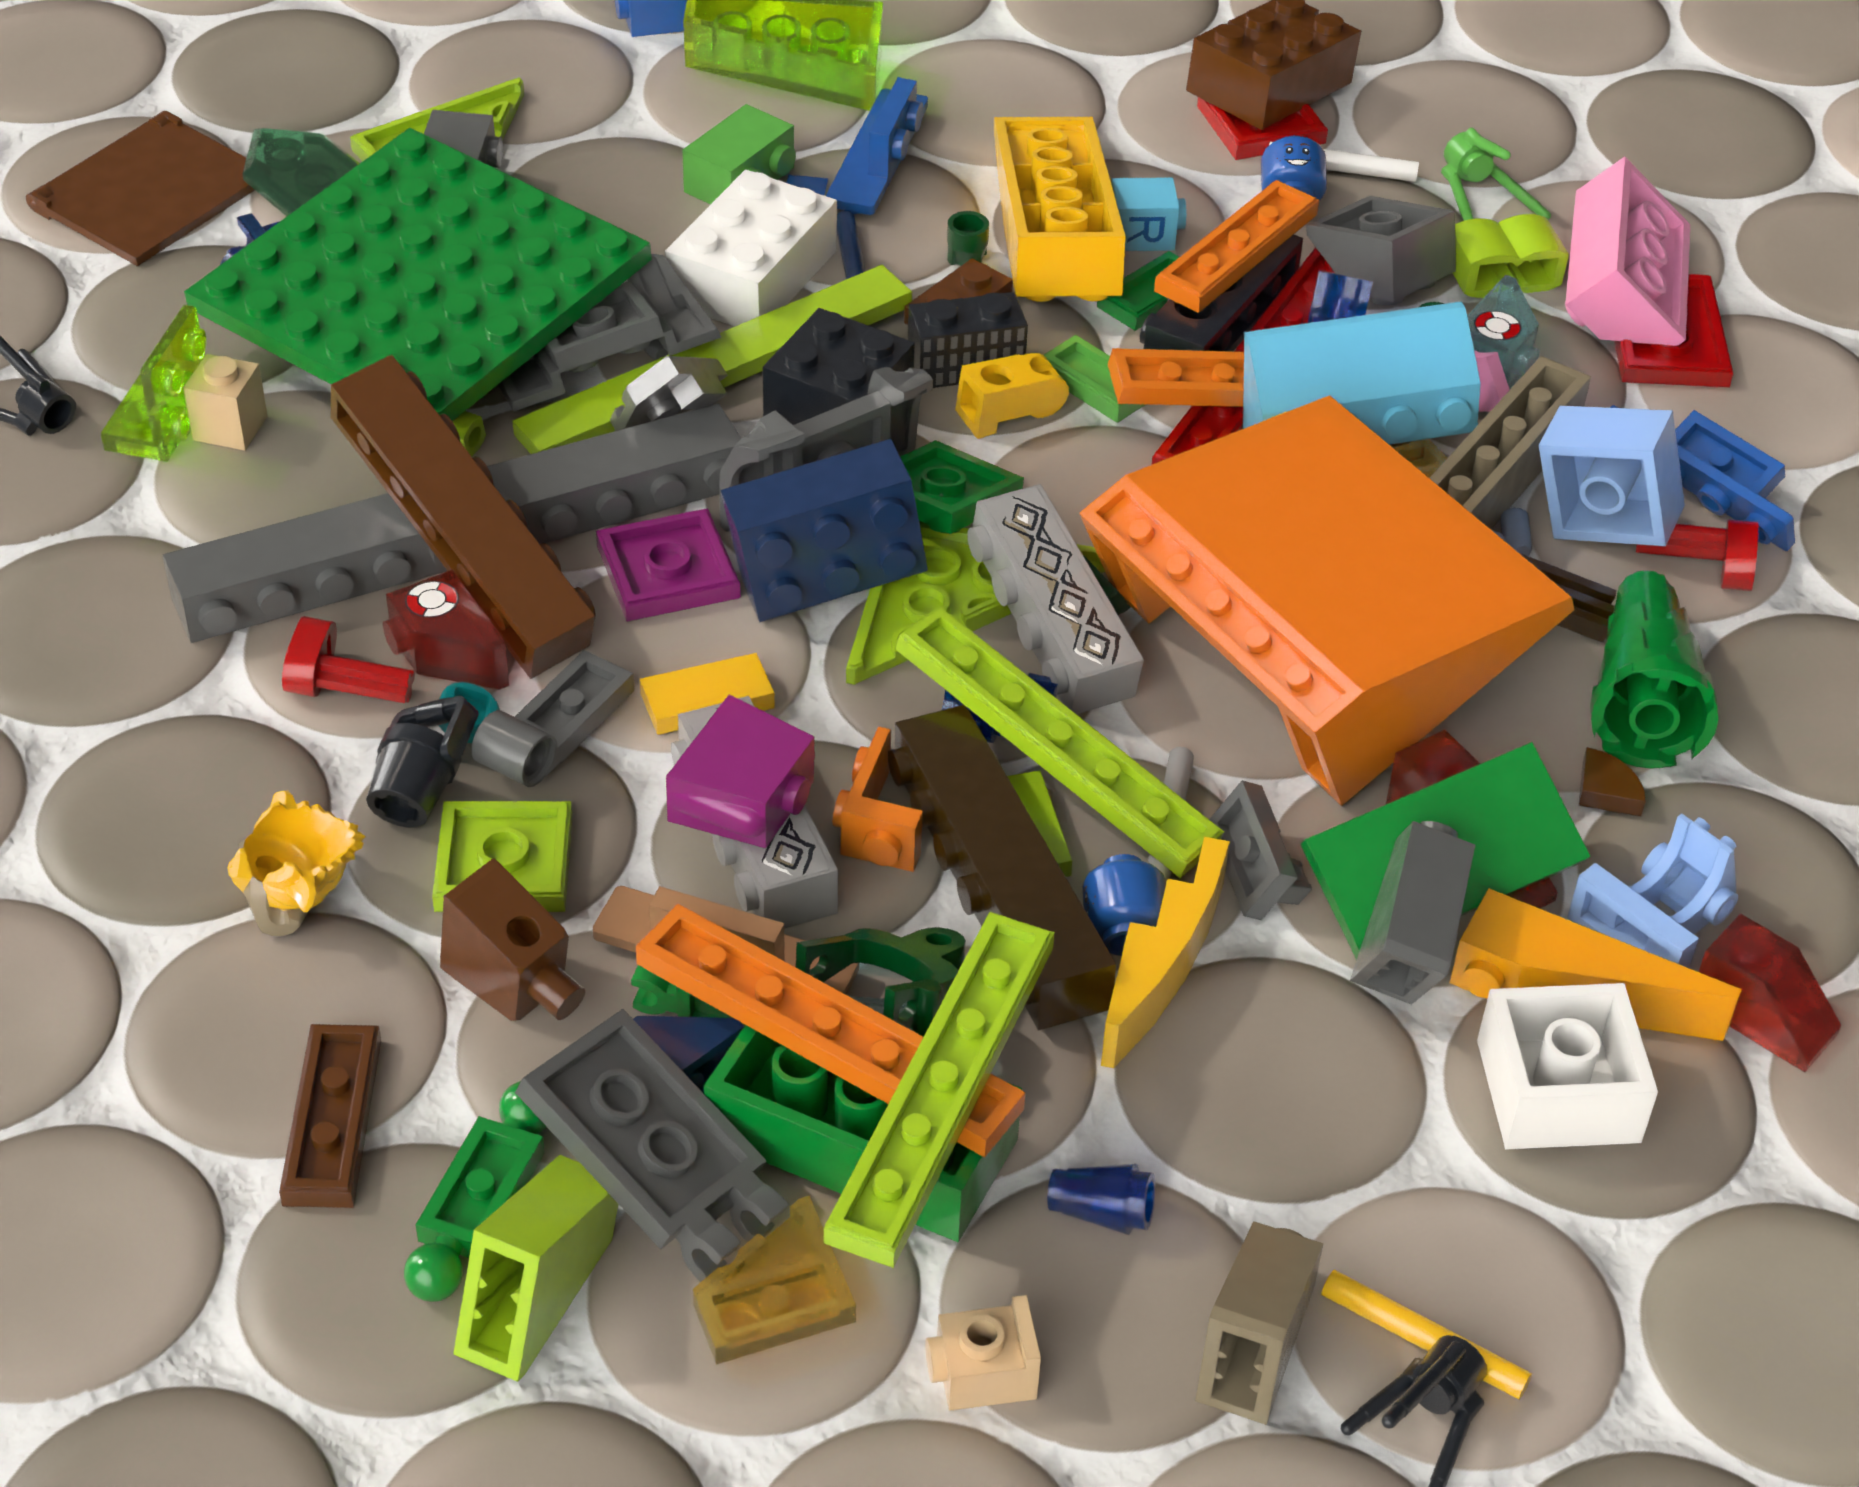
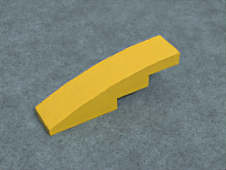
[1101,837,1230,1068]

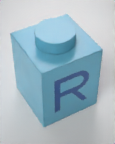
[1111,177,1187,251]

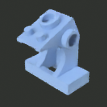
[1567,813,1738,968]

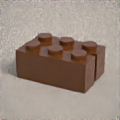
[1186,0,1362,130]

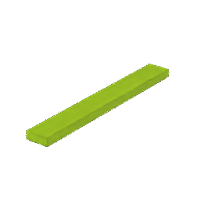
[512,265,912,454]

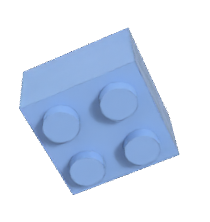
[1539,406,1685,546]

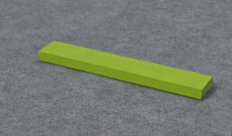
[895,606,1224,878]
[824,912,1055,1268]

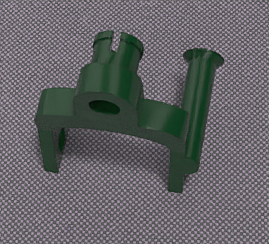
[795,927,966,1037]

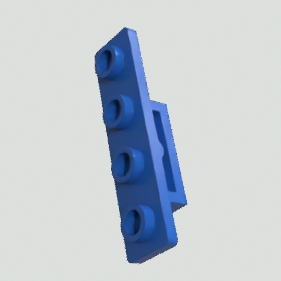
[826,77,928,215]
[1610,405,1795,551]

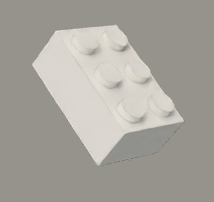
[665,169,837,327]

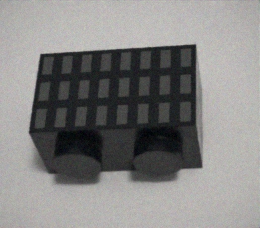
[908,292,1028,388]

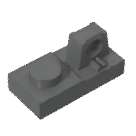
[1209,780,1312,920]

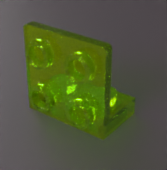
[101,305,206,462]

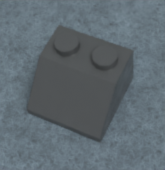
[1306,196,1456,305]

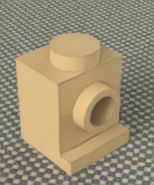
[925,1295,1041,1411]

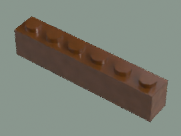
[331,354,596,679]

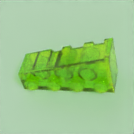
[683,0,883,111]

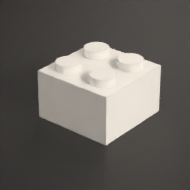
[1477,983,1658,1150]

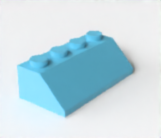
[1243,301,1481,445]

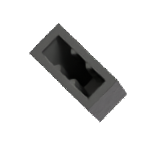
[1350,821,1475,1005]

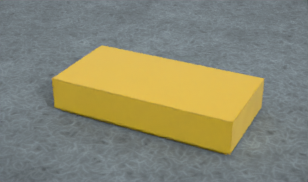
[640,653,775,735]

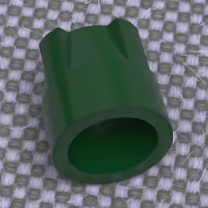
[947,211,989,266]

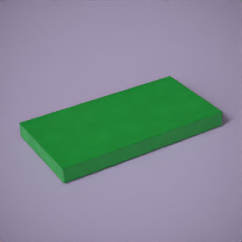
[1300,742,1591,960]

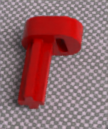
[1636,519,1759,591]
[282,616,415,704]

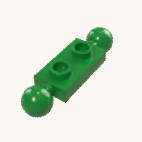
[404,1081,547,1302]

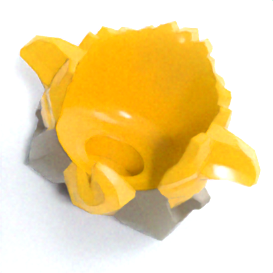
[227,790,366,936]

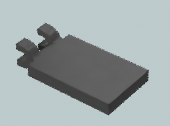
[515,1009,789,1285]

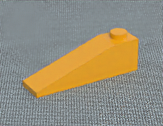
[1450,888,1742,1041]

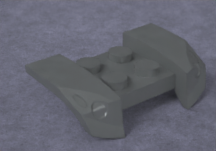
[498,254,721,412]
[720,367,933,532]

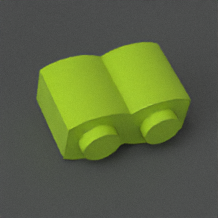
[1453,214,1569,298]

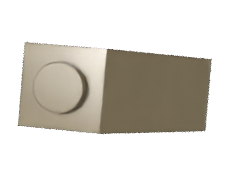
[1195,1221,1324,1425]

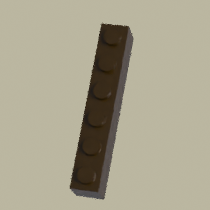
[888,705,1116,1031]

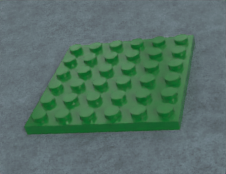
[184,127,652,421]

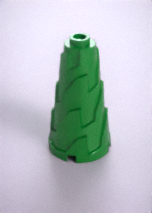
[1590,571,1719,769]

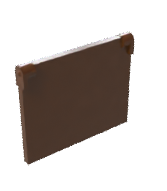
[26,111,272,266]

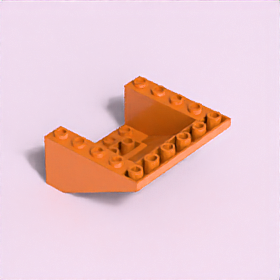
[1079,395,1574,806]

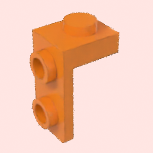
[832,726,923,872]

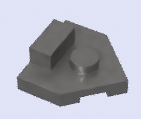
[610,356,728,431]

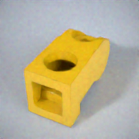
[955,353,1069,439]

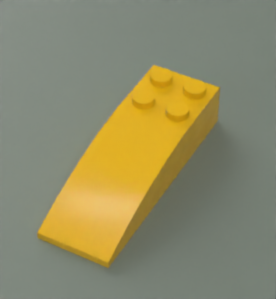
[994,117,1126,302]

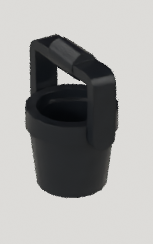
[366,696,479,828]

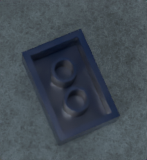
[720,439,928,623]

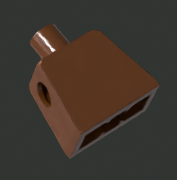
[440,858,585,1021]

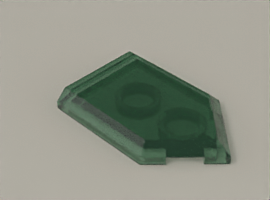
[243,128,360,216]

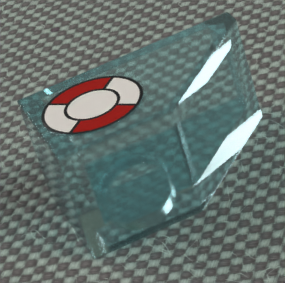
[1467,275,1540,389]

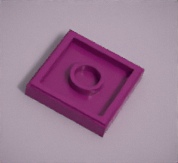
[596,508,741,622]

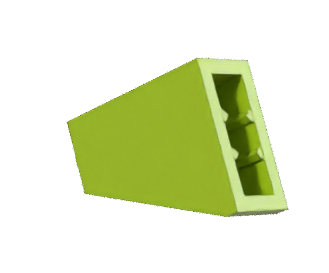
[453,1155,619,1382]

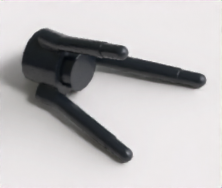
[0,335,76,436]
[1340,1335,1487,1487]

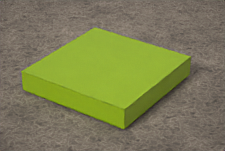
[432,801,573,912]

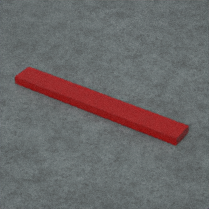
[1151,247,1350,465]

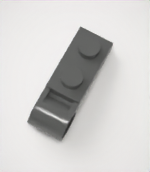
[472,650,634,787]

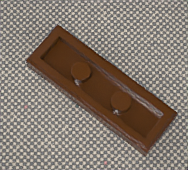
[279,1024,381,1208]

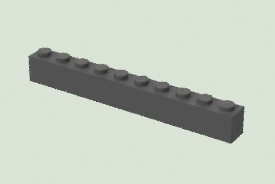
[162,403,742,643]

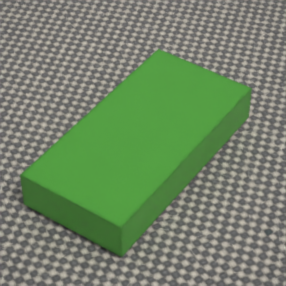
[1044,335,1146,423]

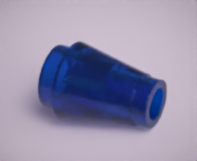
[1047,1164,1156,1235]

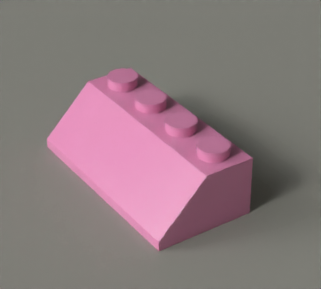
[1565,157,1690,346]

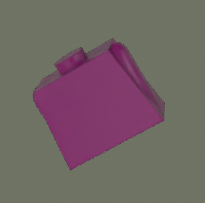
[666,694,816,849]

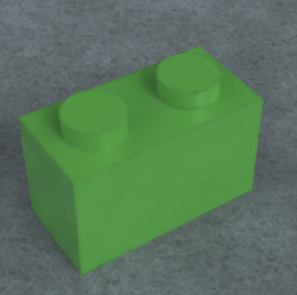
[682,104,796,205]

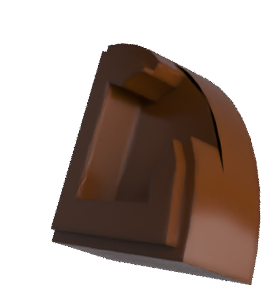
[1578,747,1646,816]

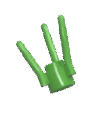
[1441,128,1551,221]

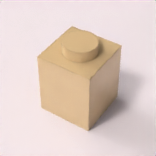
[183,354,268,451]

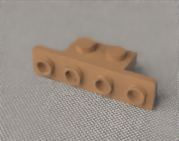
[593,886,859,995]

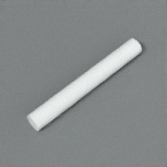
[1269,142,1419,182]

